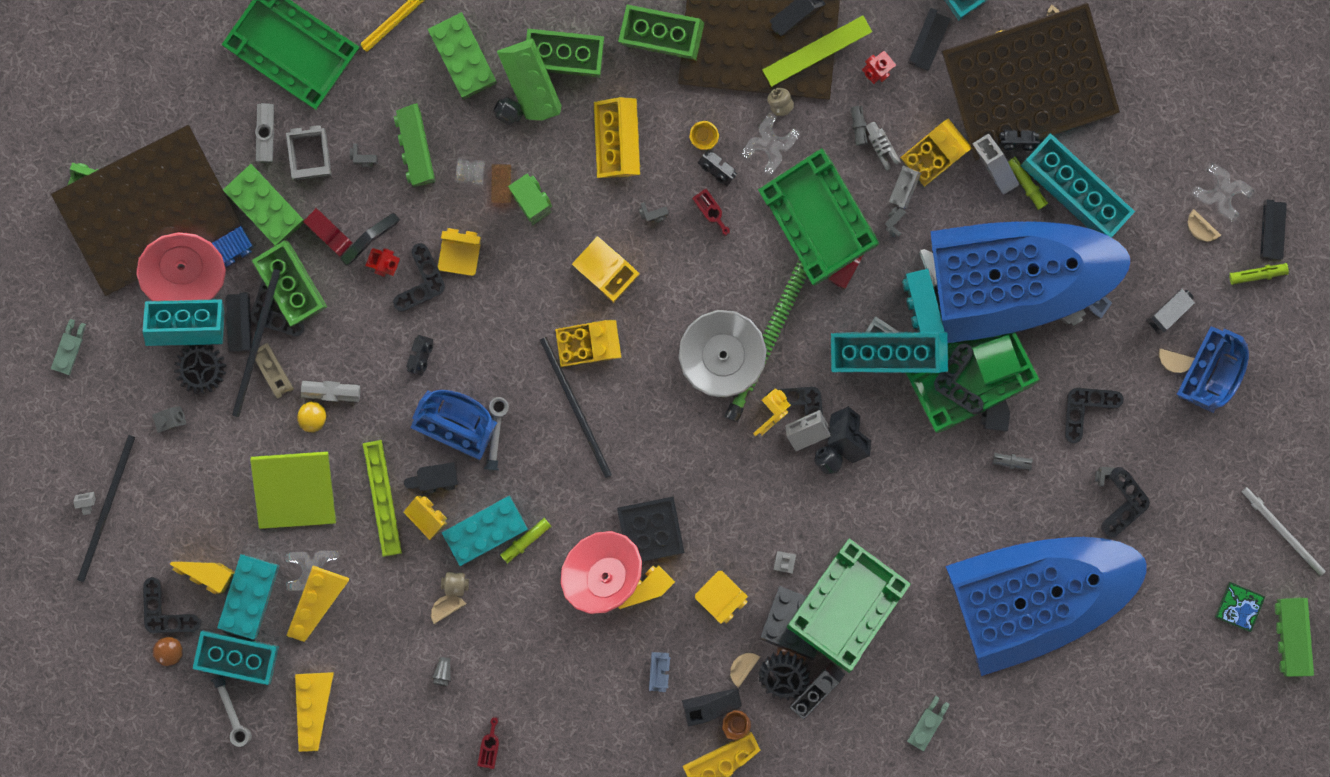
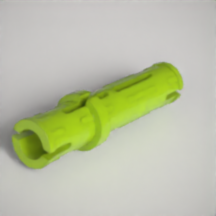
[1008,156,1048,210]
[1229,263,1289,285]
[500,518,552,564]

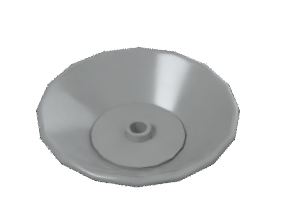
[679,310,767,398]

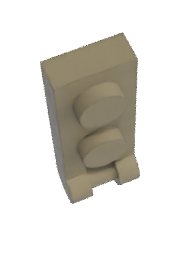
[255,343,294,399]

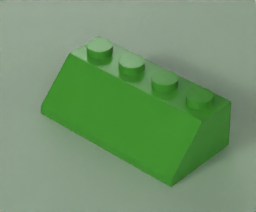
[497,38,562,120]
[394,104,435,187]
[252,241,327,326]
[1275,597,1314,677]

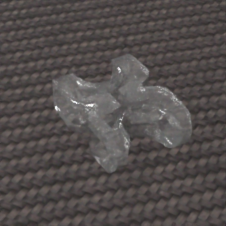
[740,112,800,177]
[1190,163,1256,223]
[284,550,340,591]

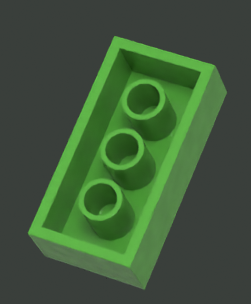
[618,5,704,60]
[428,12,497,100]
[526,29,604,78]
[223,164,304,246]
[508,173,552,225]

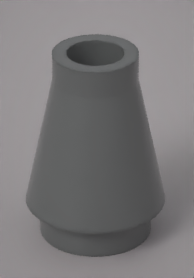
[432,657,451,686]

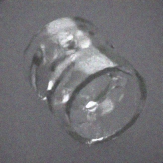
[455,158,485,186]

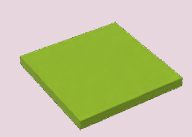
[250,452,336,529]

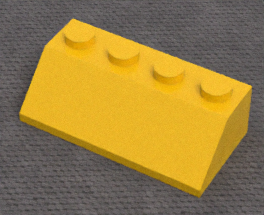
[594,97,640,178]

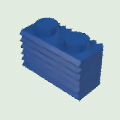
[212,226,254,268]

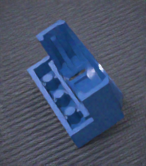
[1177,326,1249,413]
[410,390,497,460]

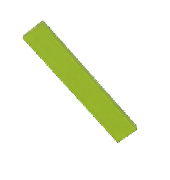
[762,16,872,87]
[363,440,402,557]

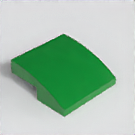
[972,334,1022,386]

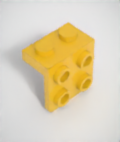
[438,228,481,276]
[753,388,791,436]
[695,571,748,624]

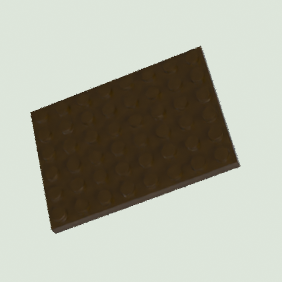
[678,0,840,100]
[941,3,1120,161]
[51,124,242,296]

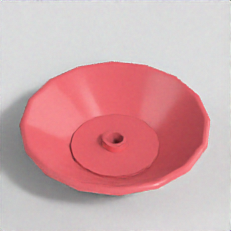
[136,232,226,301]
[560,531,642,614]

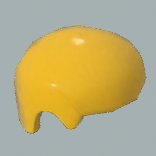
[689,121,719,150]
[297,401,327,433]

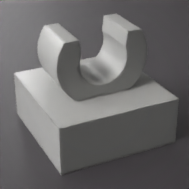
[73,492,96,515]
[773,551,796,574]

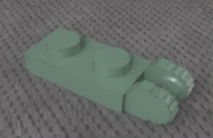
[51,319,86,375]
[907,696,949,751]

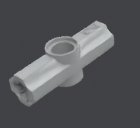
[255,103,274,163]
[301,381,360,402]

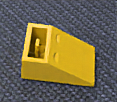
[900,118,972,187]
[572,236,640,303]
[555,320,621,367]
[404,496,447,540]
[170,561,235,594]
[618,565,675,609]

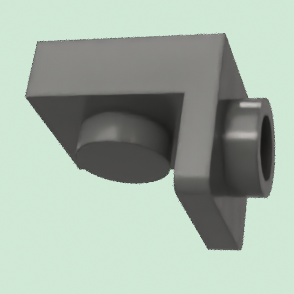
[1095,467,1122,487]

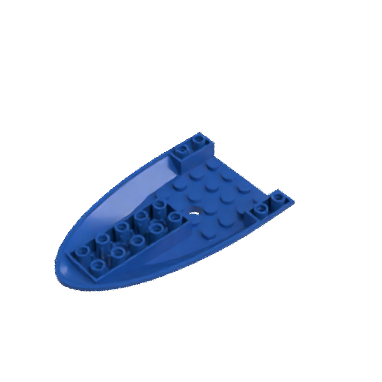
[931,222,1130,343]
[945,537,1147,676]

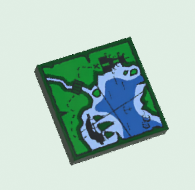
[1215,582,1265,632]

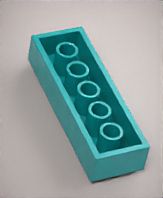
[1020,133,1135,238]
[831,332,948,373]

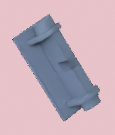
[649,652,671,692]

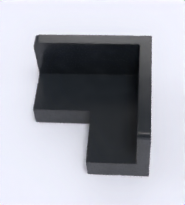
[828,406,871,463]

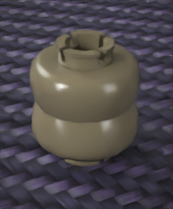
[767,88,794,116]
[441,572,469,596]

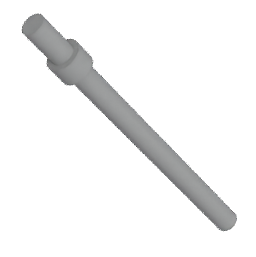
[1242,487,1326,576]

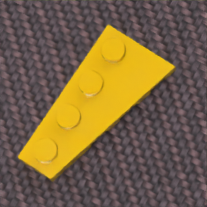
[287,566,349,642]
[295,672,334,752]
[683,732,761,777]

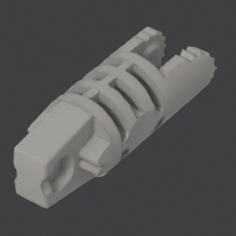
[866,122,901,171]

